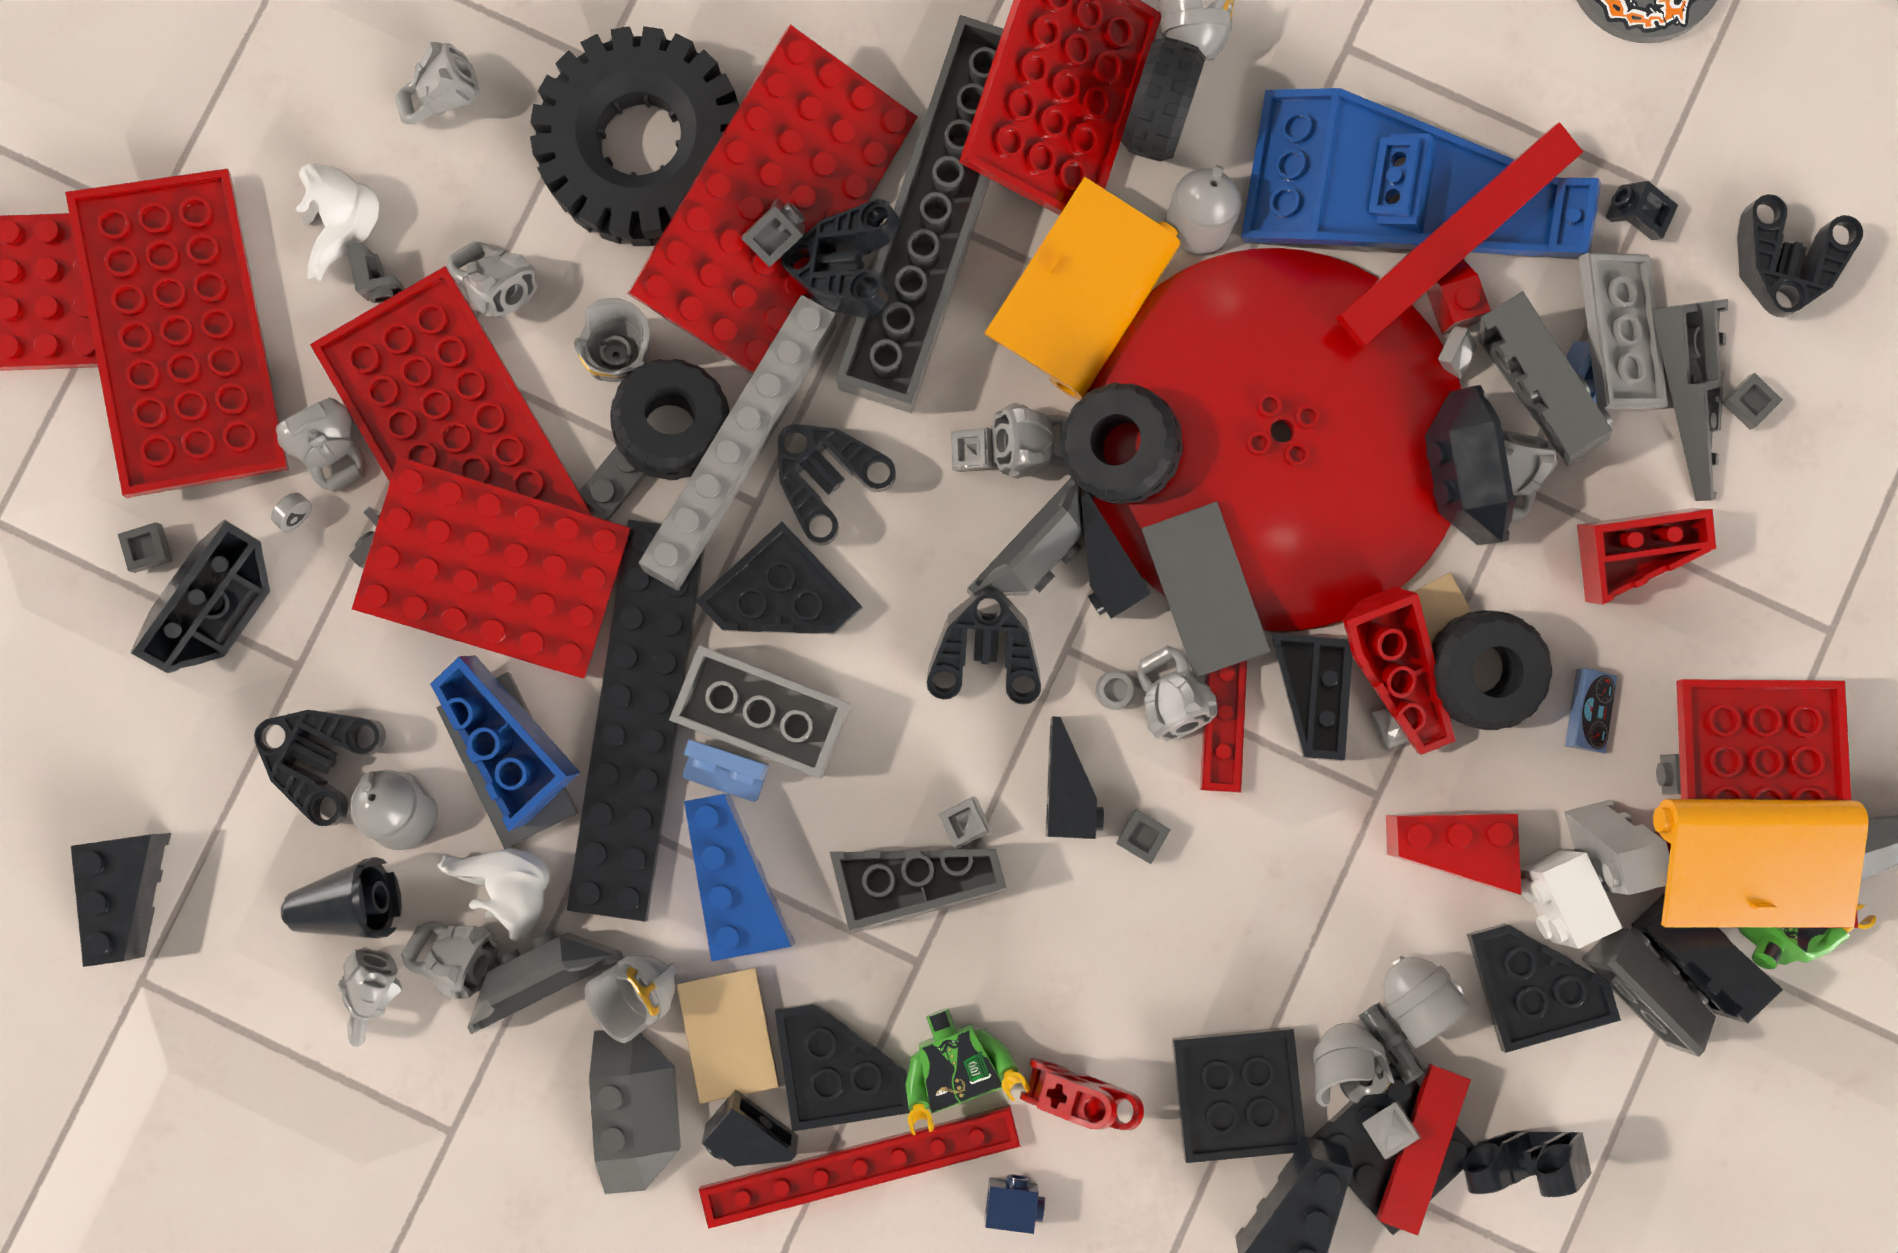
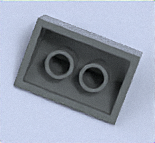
[1582,927,1716,1057]

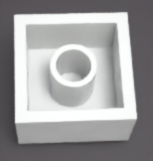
[1520,850,1622,949]

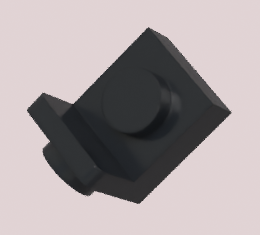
[1606,181,1678,240]

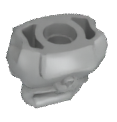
[395,42,480,124]
[447,241,538,318]
[276,397,366,492]
[991,403,1067,479]
[1502,430,1558,522]
[1137,645,1218,741]
[401,922,499,999]
[338,947,402,1047]

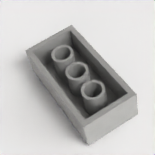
[669,645,851,779]

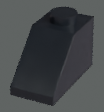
[702,1089,798,1167]

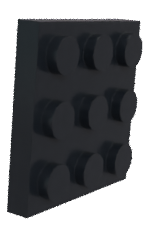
[1172,1027,1305,1163]
[1311,1063,1475,1235]

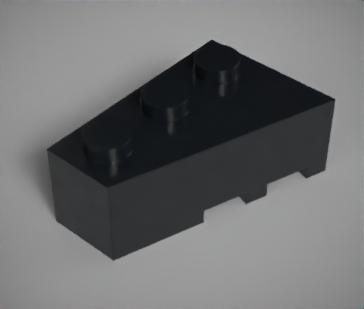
[1272,634,1352,762]
[71,833,171,967]
[1631,893,1783,1024]
[1235,1137,1353,1253]

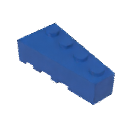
[430,655,581,831]
[684,794,795,962]

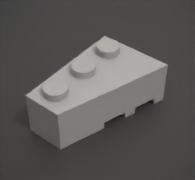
[1564,800,1670,895]

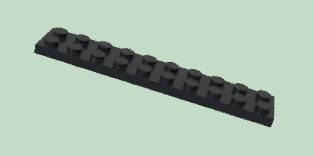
[566,520,705,922]

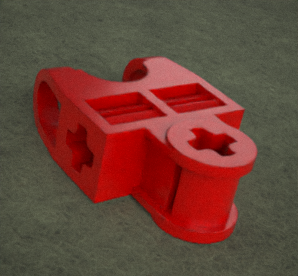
[1019,1058,1144,1130]

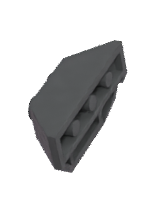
[967,477,1083,596]
[467,931,624,1034]
[589,1030,681,1194]

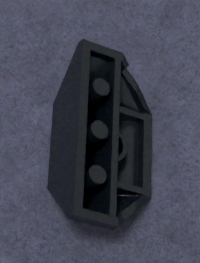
[1425,385,1515,545]
[130,519,270,674]

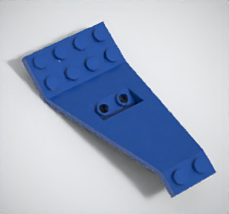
[1241,88,1601,258]

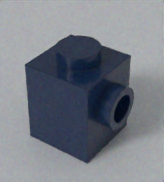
[984,1174,1045,1234]

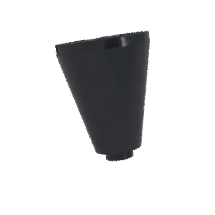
[281,857,402,939]

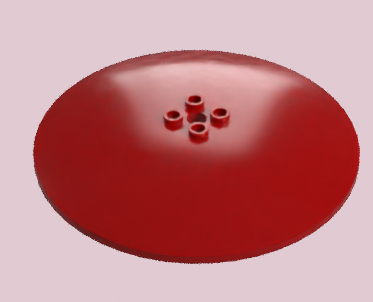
[1087,248,1462,632]

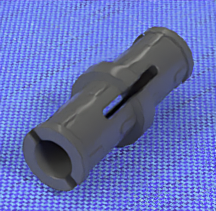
[1358,1002,1428,1086]

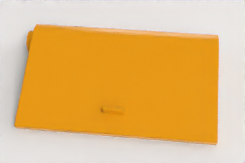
[984,177,1180,400]
[1653,799,1868,927]

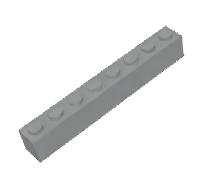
[639,295,836,591]

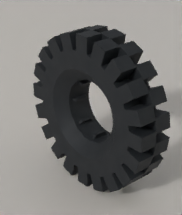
[530,26,740,246]

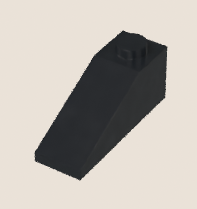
[1081,493,1152,619]
[1045,716,1104,839]

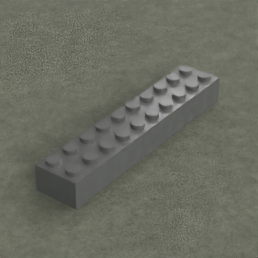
[836,15,1003,414]

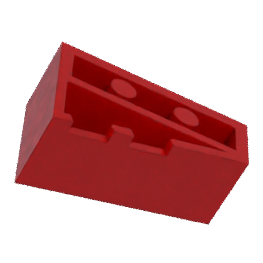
[1577,508,1717,605]
[1386,813,1522,895]

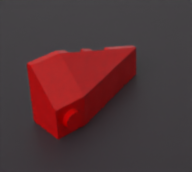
[1343,587,1456,755]

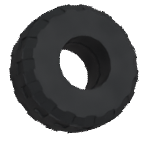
[1121,37,1206,162]
[610,359,729,480]
[1060,382,1183,504]
[1431,610,1552,730]

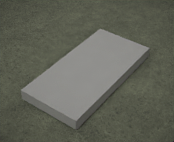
[1579,253,1668,409]

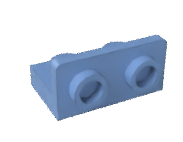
[682,739,770,802]

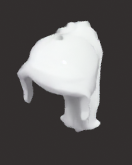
[296,163,379,281]
[437,848,549,941]

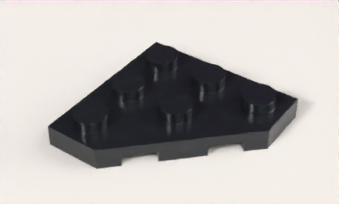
[695,521,863,635]
[1467,923,1621,1053]
[775,1002,910,1132]

